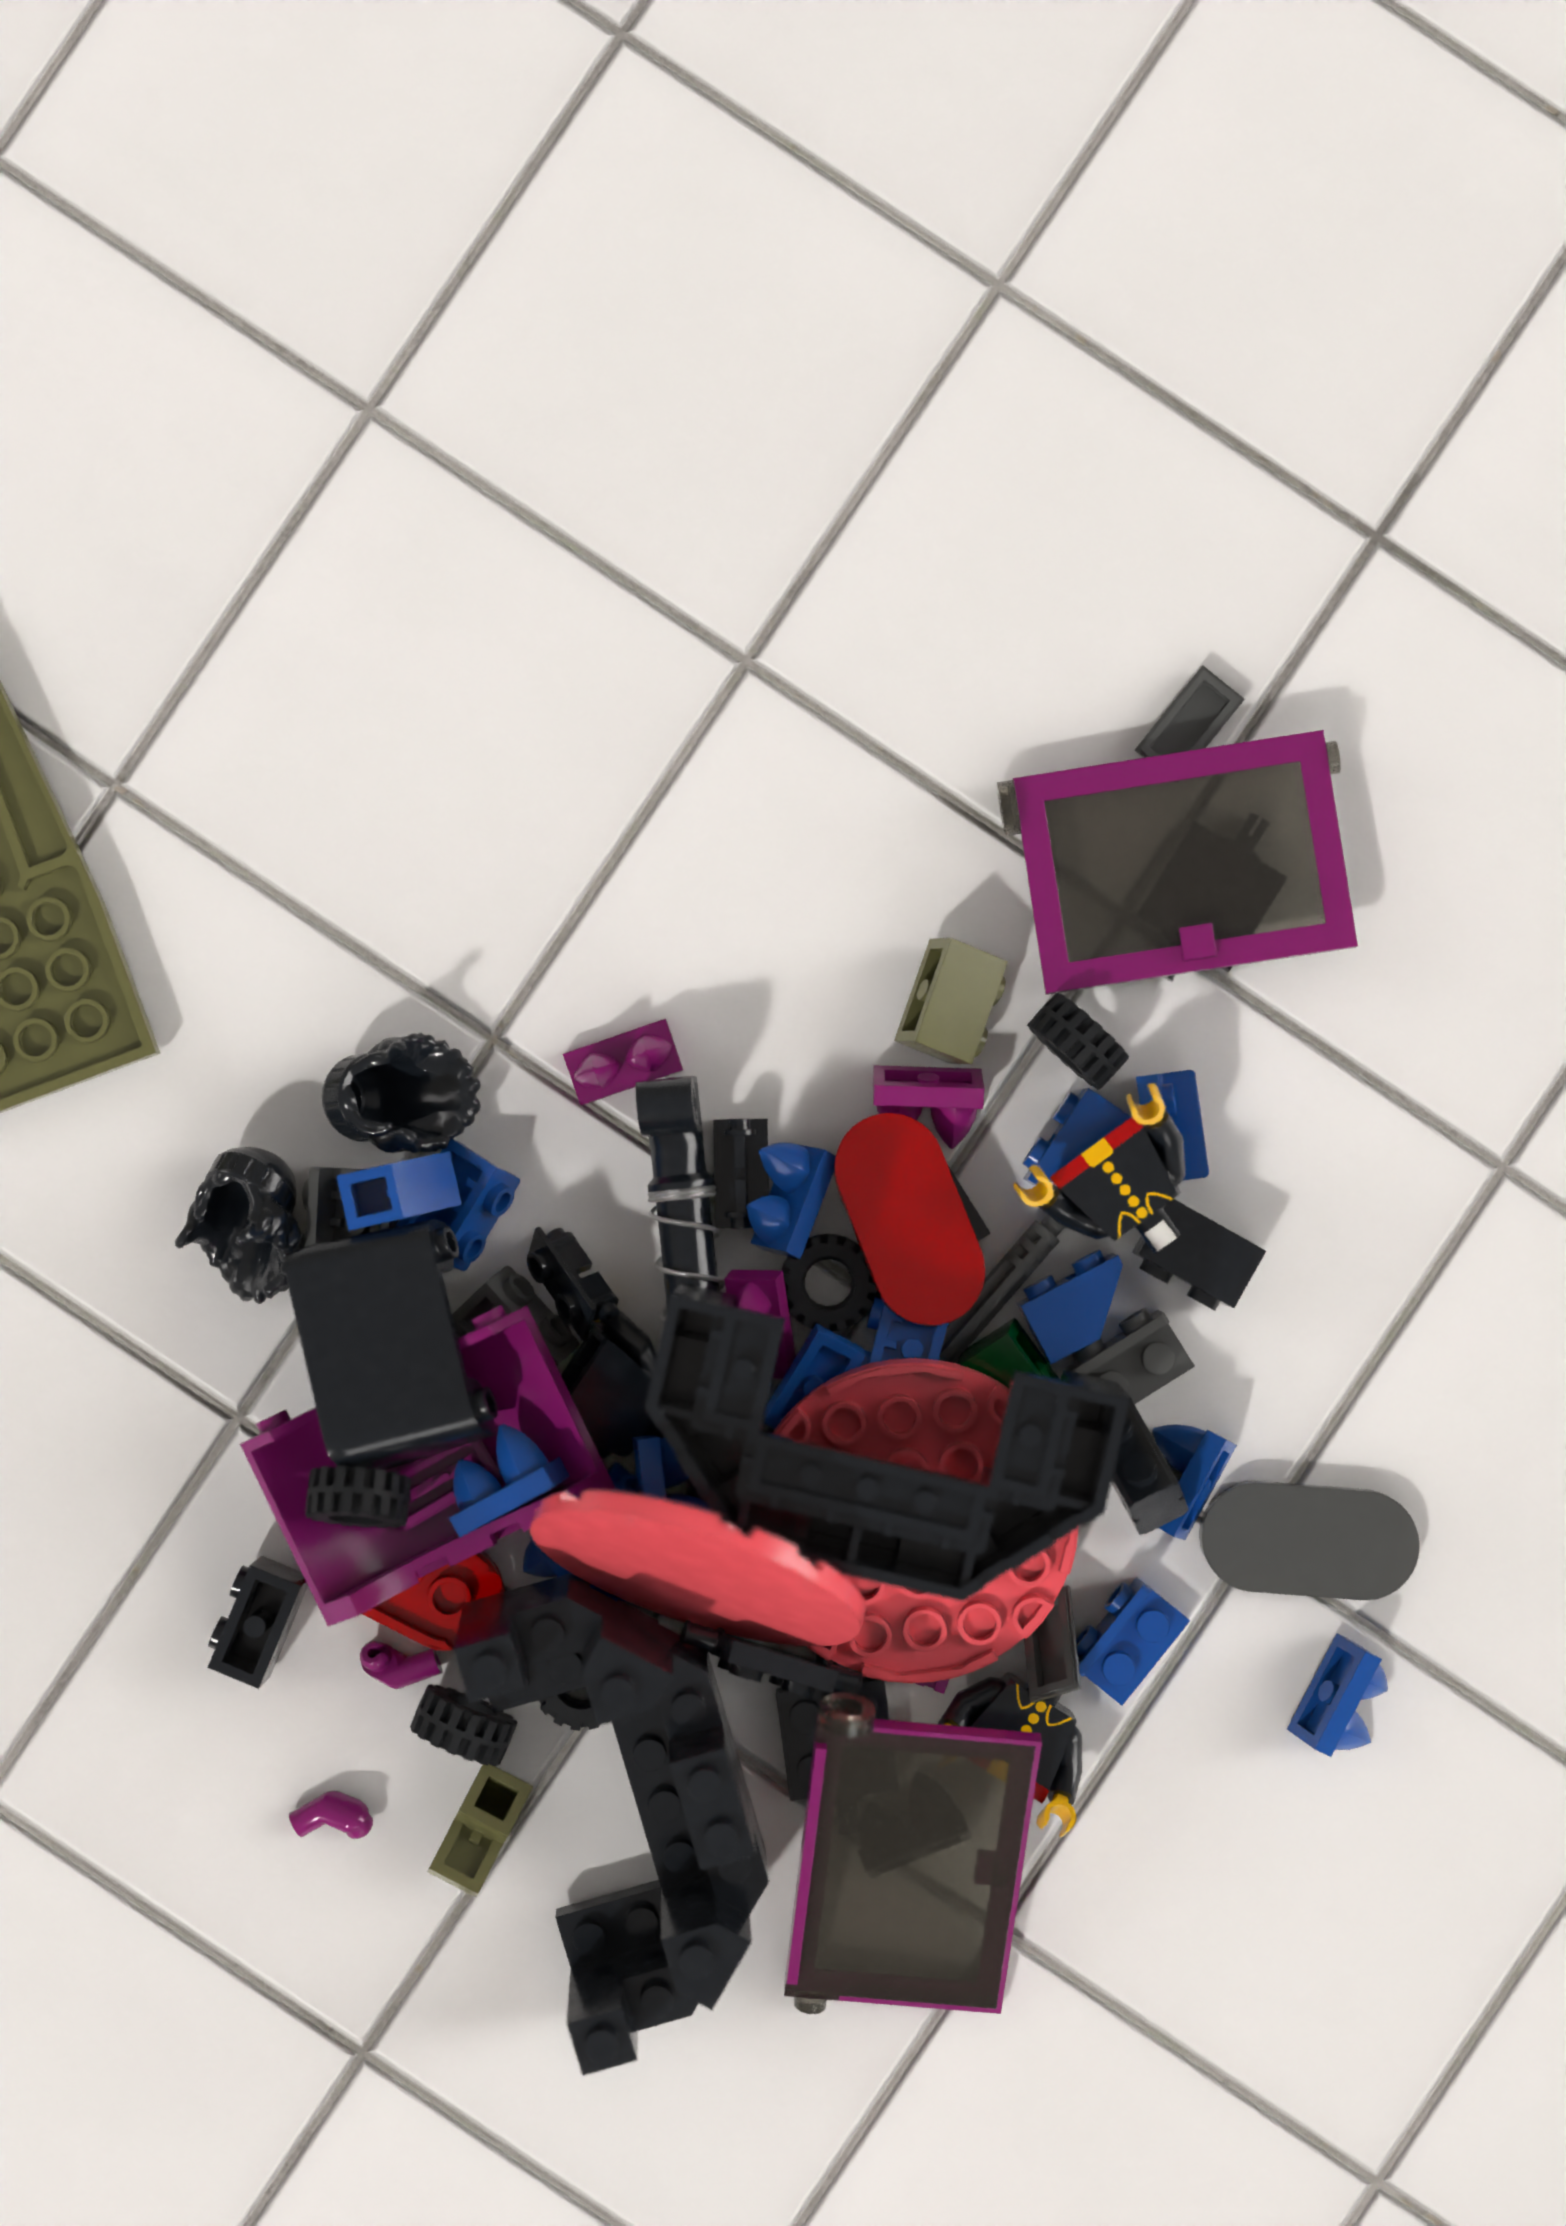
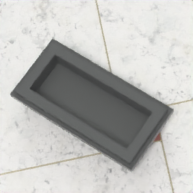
[1134,665,1245,784]
[1024,1585,1081,1703]

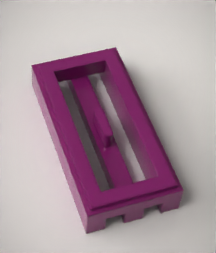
[396,1440,502,1532]

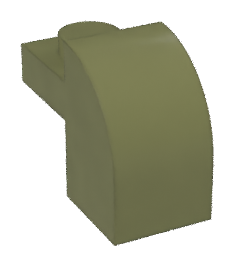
[427,1764,534,1897]

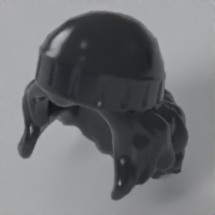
[322,1033,481,1153]
[175,1147,302,1304]

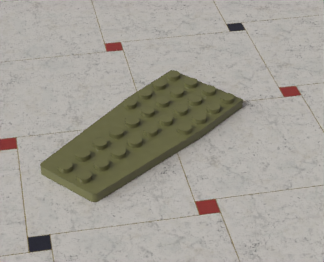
[0,681,161,1113]

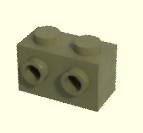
[894,938,1008,1064]

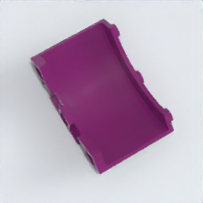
[240,1305,615,1627]

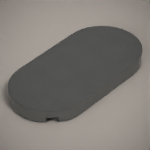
[1199,1481,1419,1600]

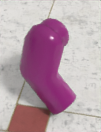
[289,1791,373,1839]

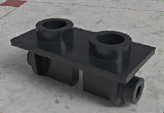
[713,1119,769,1229]
[527,1226,620,1341]

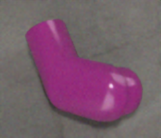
[360,1640,443,1689]

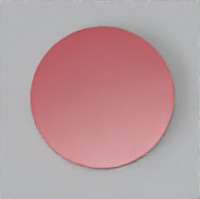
[772,1358,1078,1683]
[530,1490,866,1646]

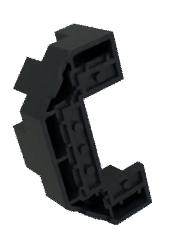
[645,1283,1130,1601]
[453,1573,769,2076]

